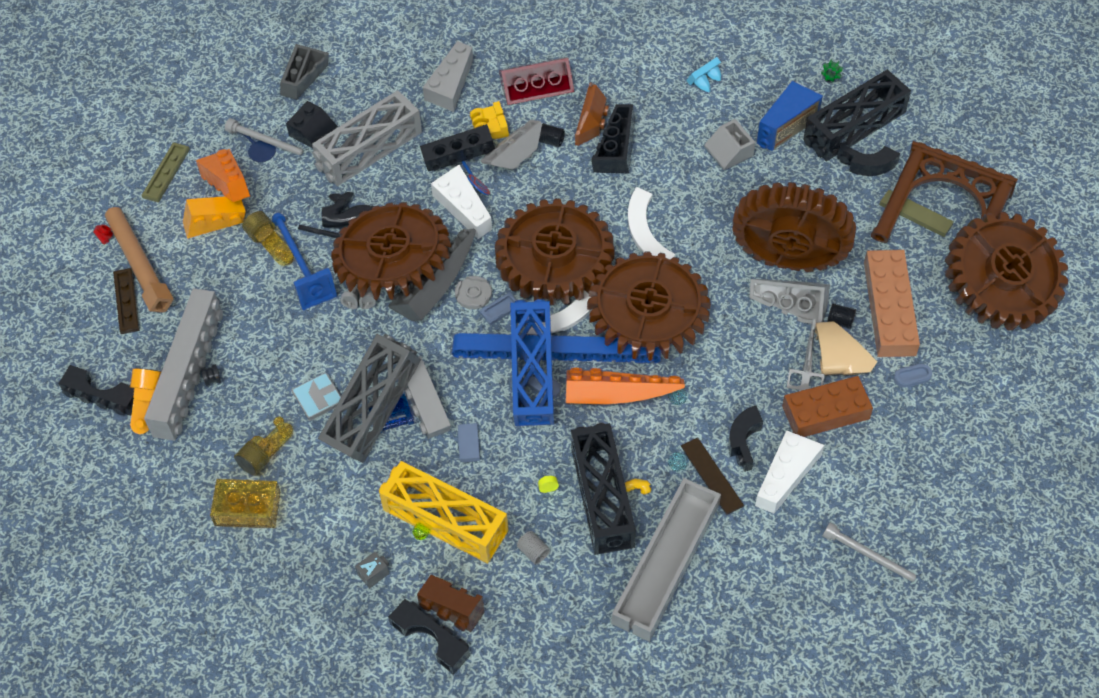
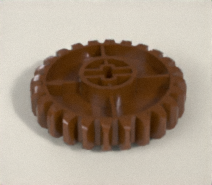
[732,182,856,272]
[495,198,615,305]
[945,212,1068,331]

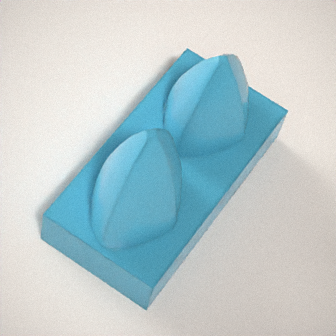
[686,57,721,92]

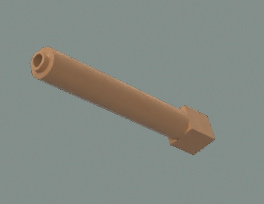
[105,207,174,312]

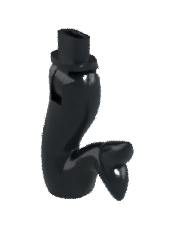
[322,192,374,228]

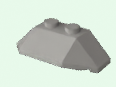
[481,120,542,169]

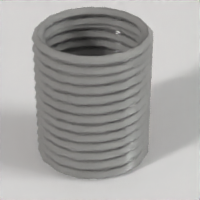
[517,531,550,564]

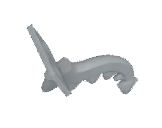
[787,318,825,390]

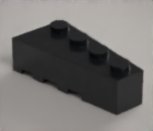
[591,104,635,173]

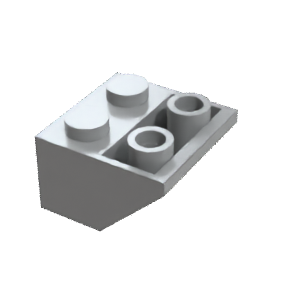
[704,119,755,170]

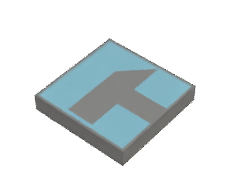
[291,372,341,421]

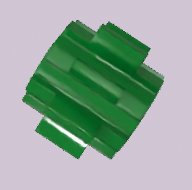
[821,59,843,82]

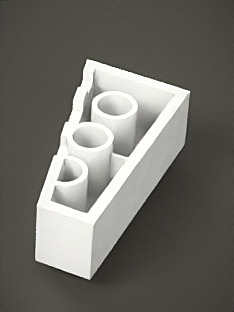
[431,165,492,239]
[755,431,824,513]

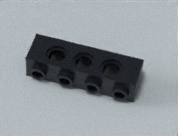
[420,124,495,172]

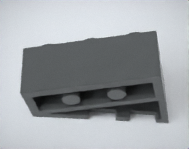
[280,44,329,99]

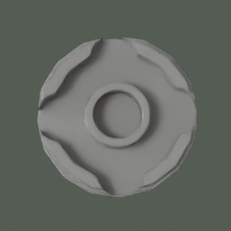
[455,276,492,309]

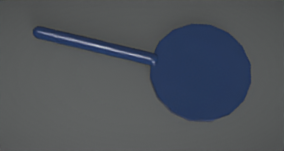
[243,134,276,162]

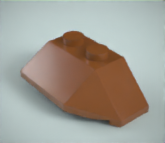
[575,82,609,146]

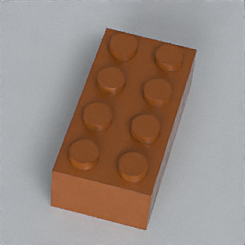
[782,376,873,437]

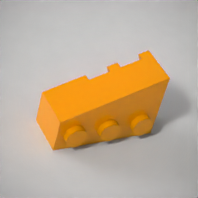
[183,196,246,239]

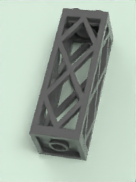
[318,334,421,463]

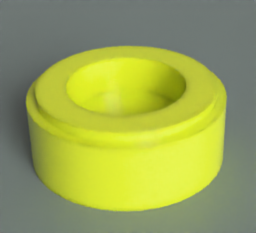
[538,475,559,493]

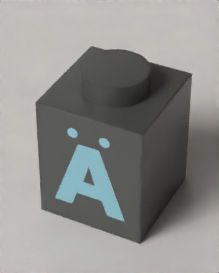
[355,552,389,589]

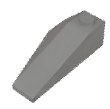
[749,279,830,324]

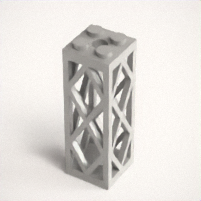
[312,90,422,187]

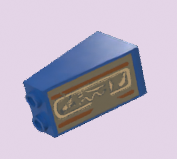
[757,81,823,151]

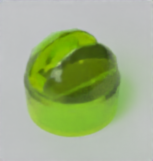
[412,522,431,540]

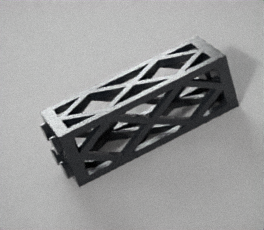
[803,69,911,162]
[571,423,636,555]

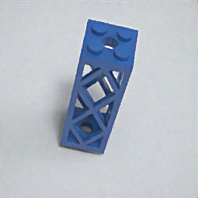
[510,299,554,426]

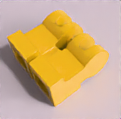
[470,101,509,139]

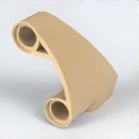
[815,321,877,375]

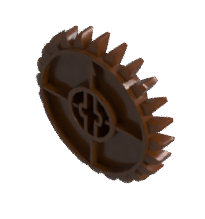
[331,202,451,300]
[587,251,711,361]

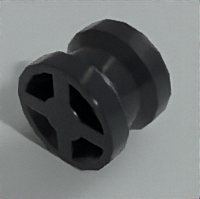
[201,364,221,386]

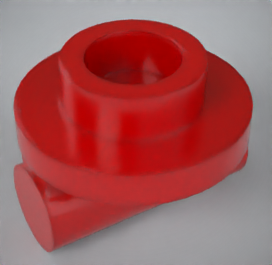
[93,225,113,245]

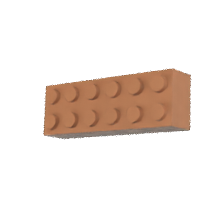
[864,250,920,357]

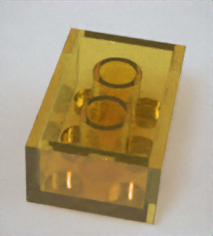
[210,479,281,528]

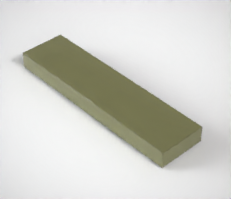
[142,142,190,203]
[879,190,954,237]

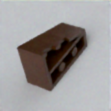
[417,575,485,632]

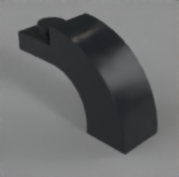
[837,144,901,176]
[728,405,763,472]

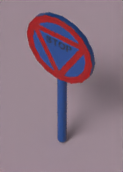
[461,161,490,196]

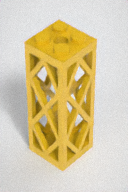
[379,461,508,564]

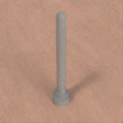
[225,118,303,155]
[822,522,916,581]

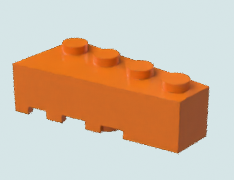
[196,149,250,202]

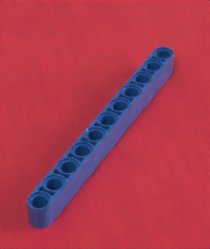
[452,333,661,363]

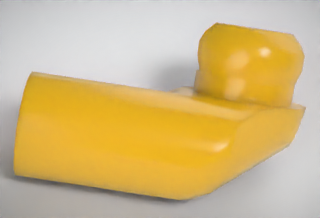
[625,478,651,494]

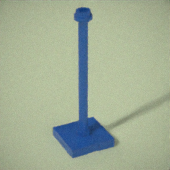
[272,213,337,310]

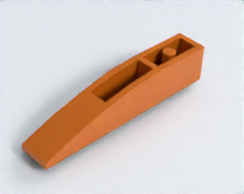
[566,367,685,404]

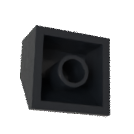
[286,101,338,148]

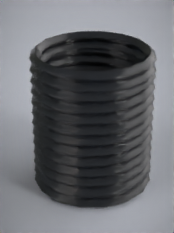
[539,123,565,147]
[827,303,856,329]

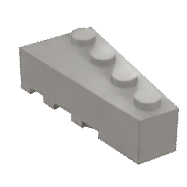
[423,41,473,112]
[404,356,451,439]

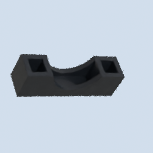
[58,365,135,416]
[388,599,470,675]

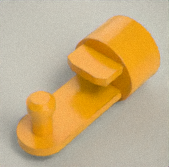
[130,368,161,434]

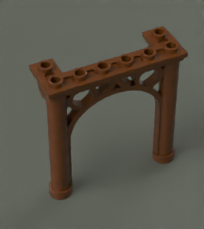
[871,141,1018,243]

